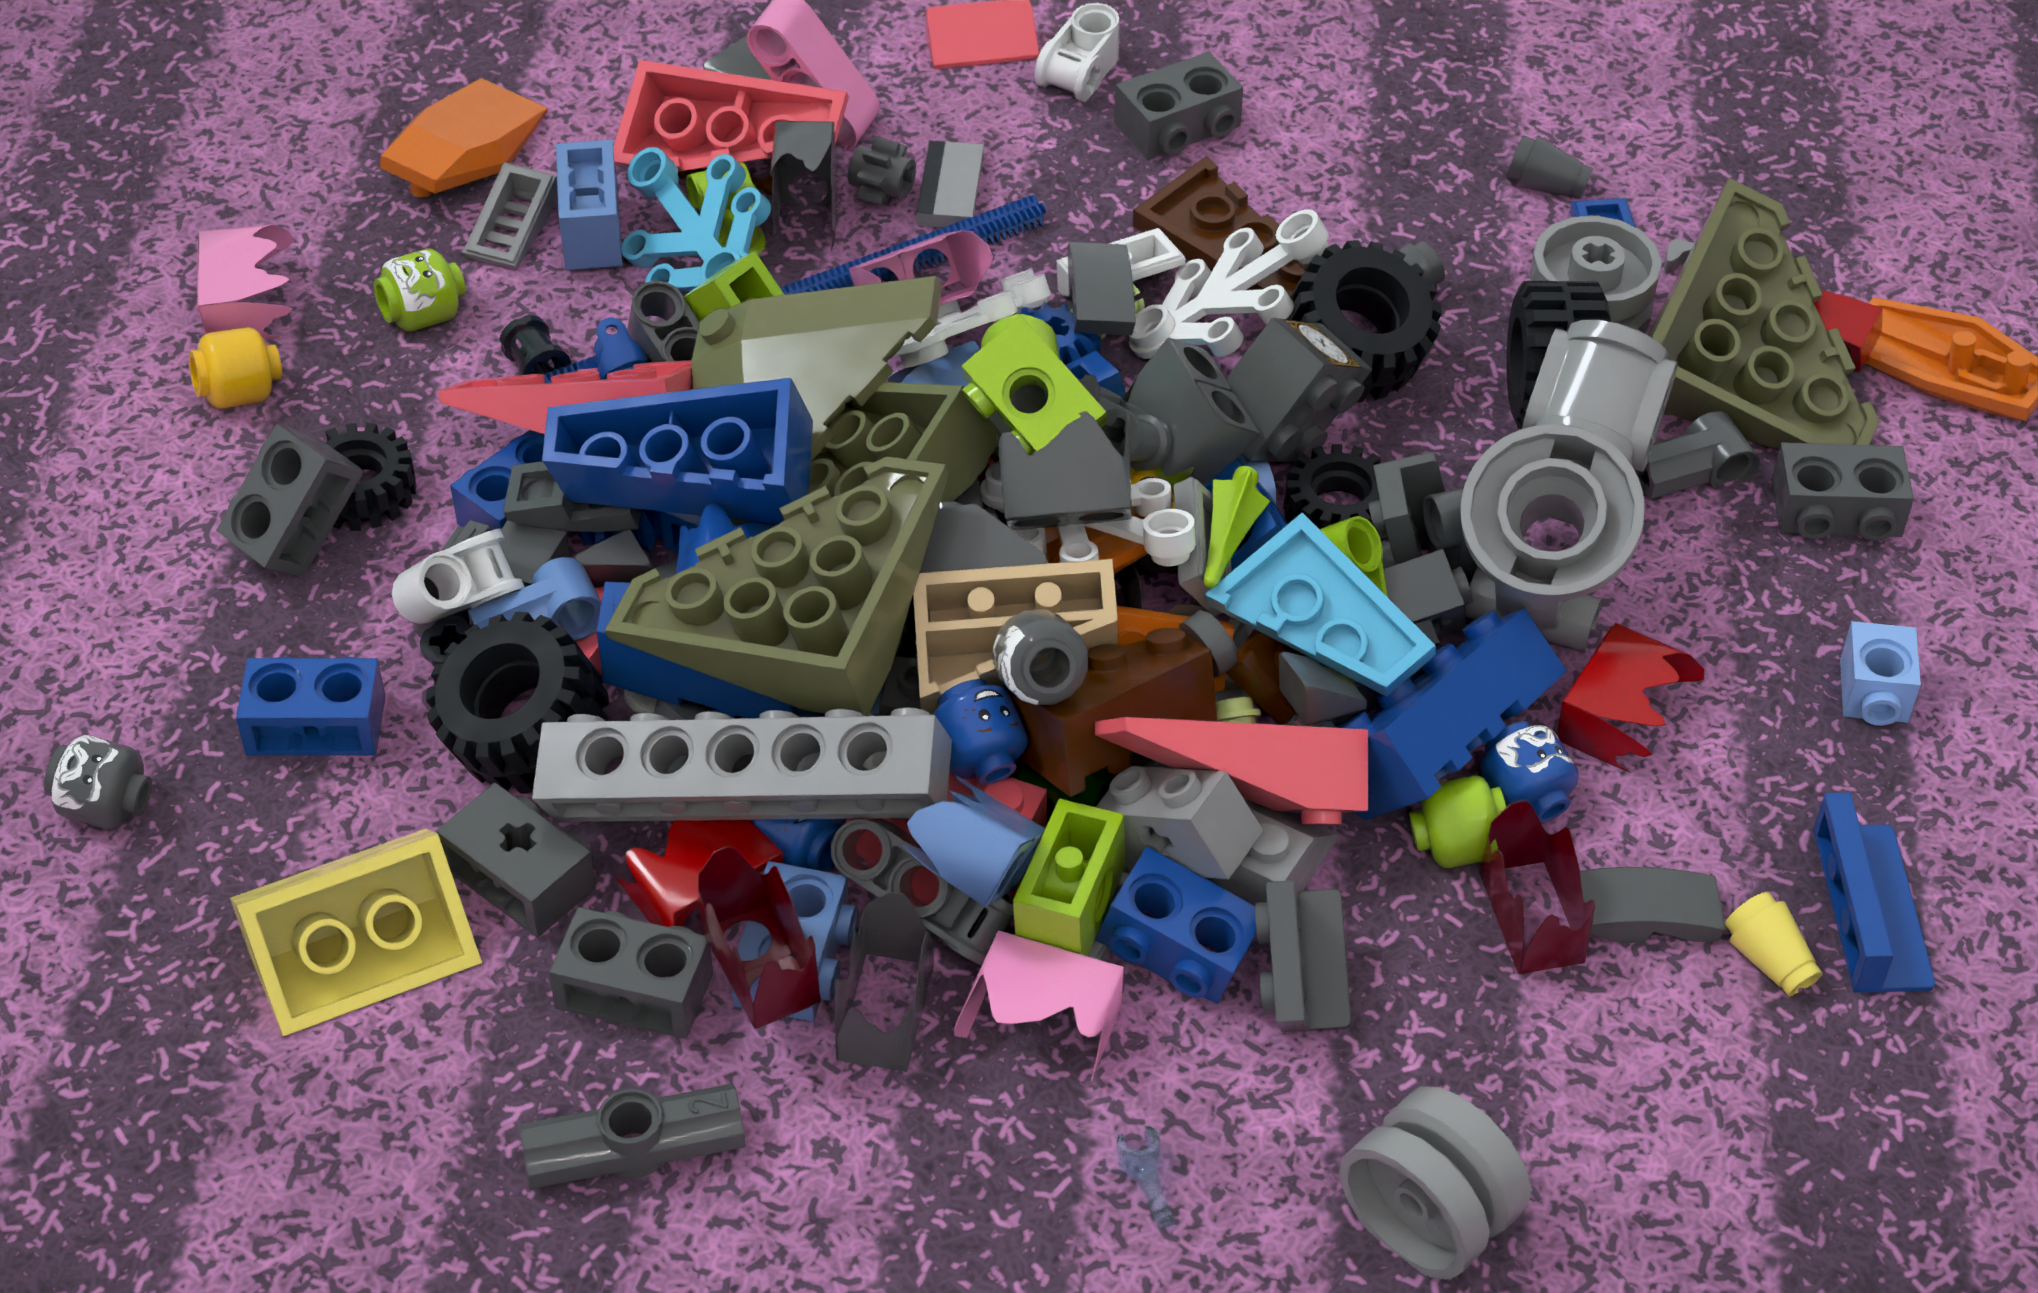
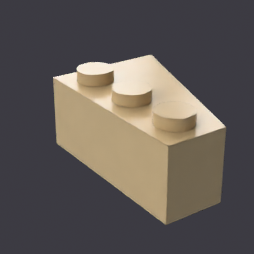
[913,559,1118,715]

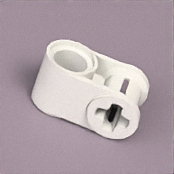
[1034,3,1119,103]
[392,528,525,624]

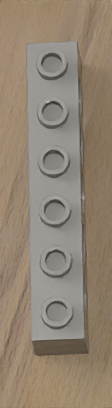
[532,708,952,822]

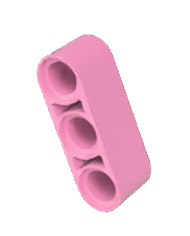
[746,0,880,151]

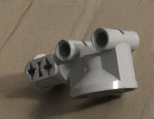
[1461,320,1678,653]

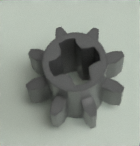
[848,136,916,206]

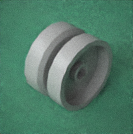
[1530,215,1662,334]
[1339,1086,1532,1280]

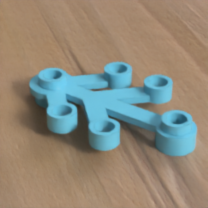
[621,147,771,293]

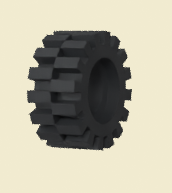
[325,423,417,531]
[1283,444,1384,538]

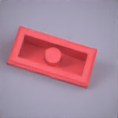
[926,0,1039,69]

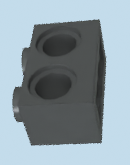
[1114,51,1244,160]
[216,423,364,576]
[1771,442,1914,541]
[549,907,713,1039]

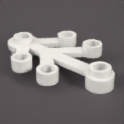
[1129,209,1329,359]
[894,269,1051,368]
[981,461,1196,566]

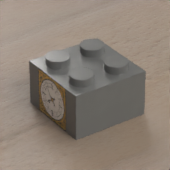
[1226,318,1373,462]

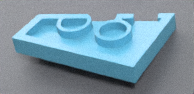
[1205,513,1436,697]

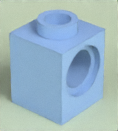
[1840,621,1921,726]

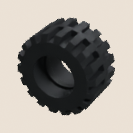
[1286,240,1442,403]
[1506,281,1611,429]
[426,612,610,794]

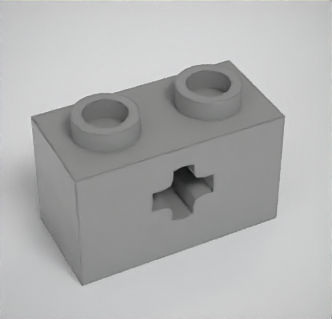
[1096,766,1264,879]

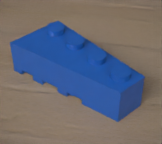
[542,377,813,524]
[1337,607,1567,821]

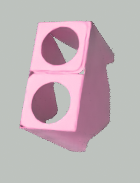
[197,224,294,339]
[849,231,993,306]
[954,930,1124,1082]

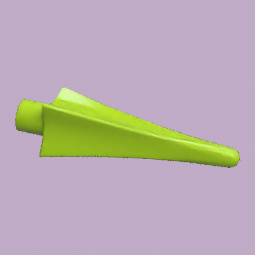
[1203,466,1270,589]

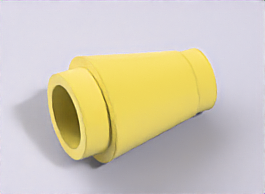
[1725,892,1823,997]

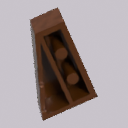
[1003,628,1217,797]

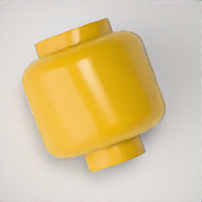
[189,327,282,409]

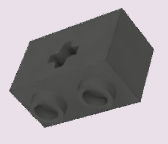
[436,783,596,938]

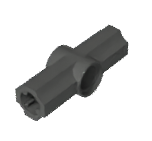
[519,1083,746,1189]

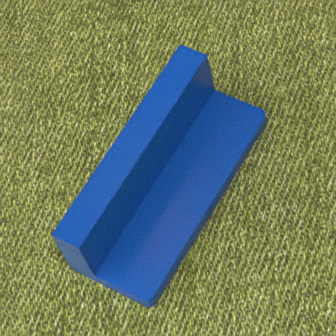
[1813,792,1935,993]

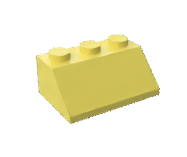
[230,828,482,1037]

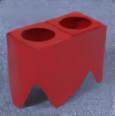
[1557,622,1704,773]
[614,820,783,935]

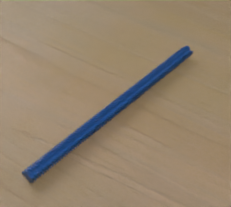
[543,195,1047,384]

